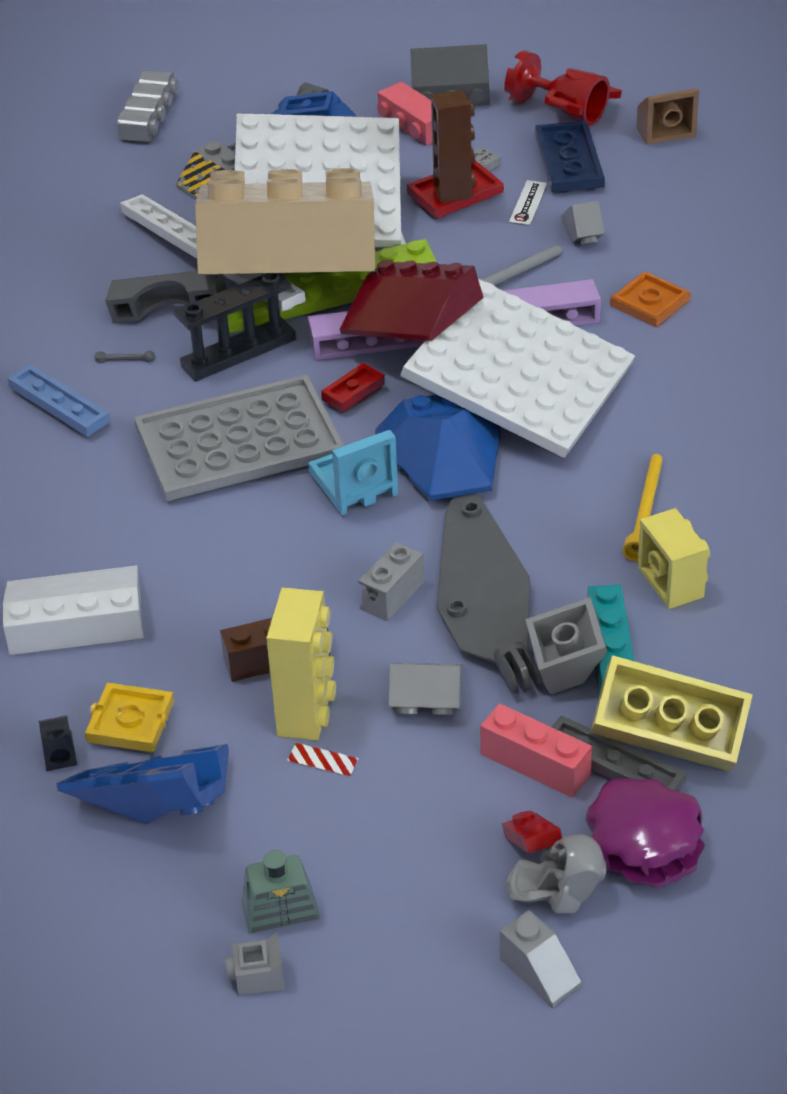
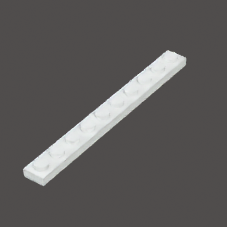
[120,194,305,311]

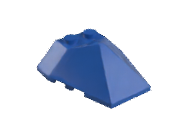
[375,394,501,501]
[57,744,229,824]

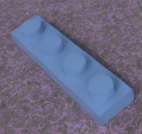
[8,364,110,437]

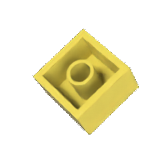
[638,508,710,609]

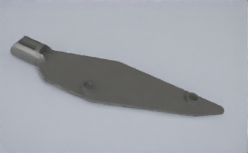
[437,493,543,693]

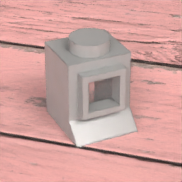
[226,931,285,996]

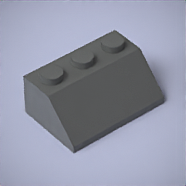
[410,44,489,106]

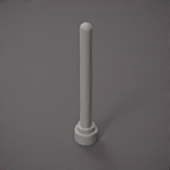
[481,245,562,286]

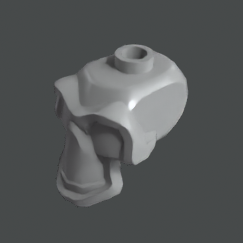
[506,834,606,914]

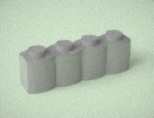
[117,70,179,142]

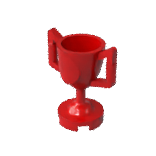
[504,50,622,126]

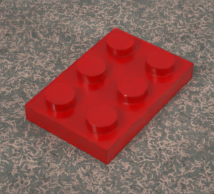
[407,160,504,219]

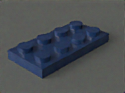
[535,121,605,193]

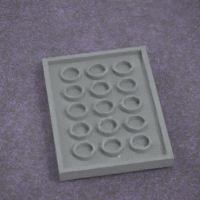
[134,374,344,501]

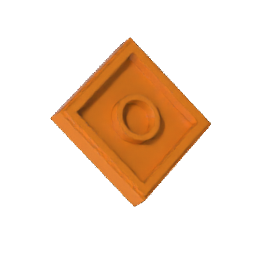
[610,271,691,327]

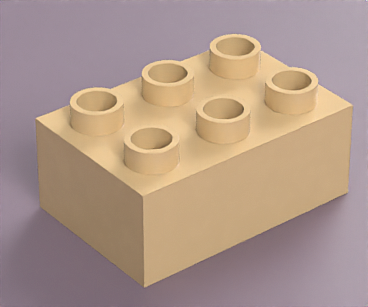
[195,168,375,274]

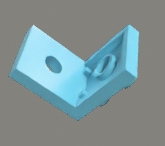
[308,430,398,515]

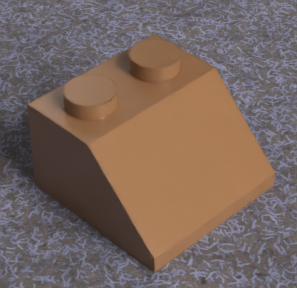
[637,88,699,145]

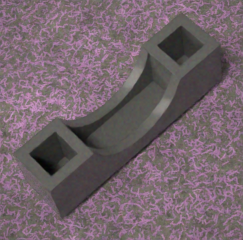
[105,271,227,324]

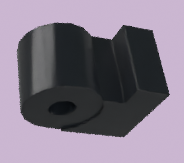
[39,715,78,771]

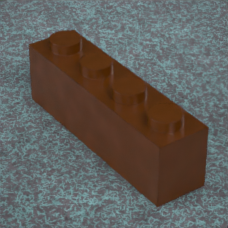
[431,90,475,203]

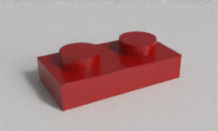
[321,363,385,412]
[502,811,562,854]

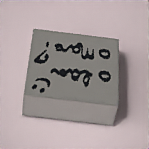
[474,147,501,171]

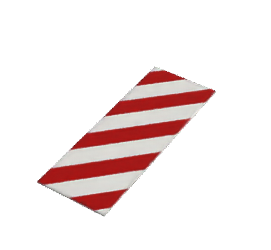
[287,743,359,776]

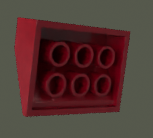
[340,259,484,341]

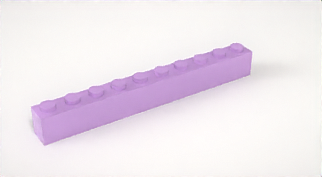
[308,279,601,360]

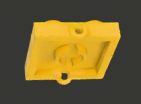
[85,682,175,753]

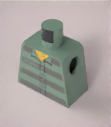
[241,850,320,934]

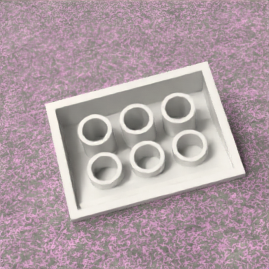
[3,565,144,655]

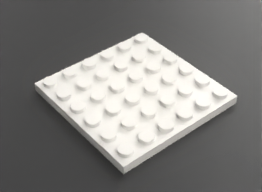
[235,113,401,247]
[400,279,636,458]

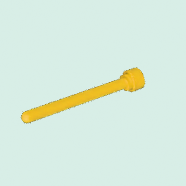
[622,454,663,562]

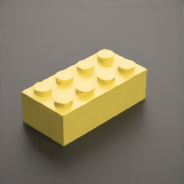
[266,587,336,741]
[590,655,753,772]

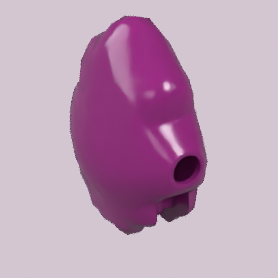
[586,778,705,888]

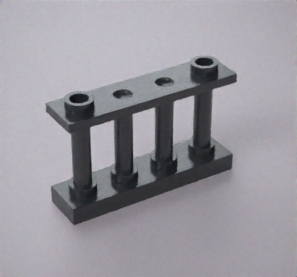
[174,273,296,382]

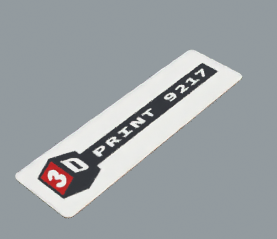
[509,180,547,225]

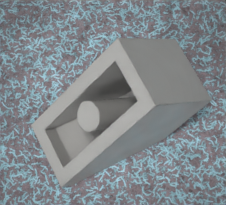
[561,201,605,246]
[500,910,582,1008]

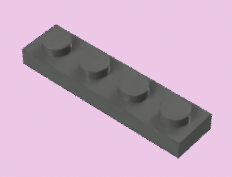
[552,715,687,791]

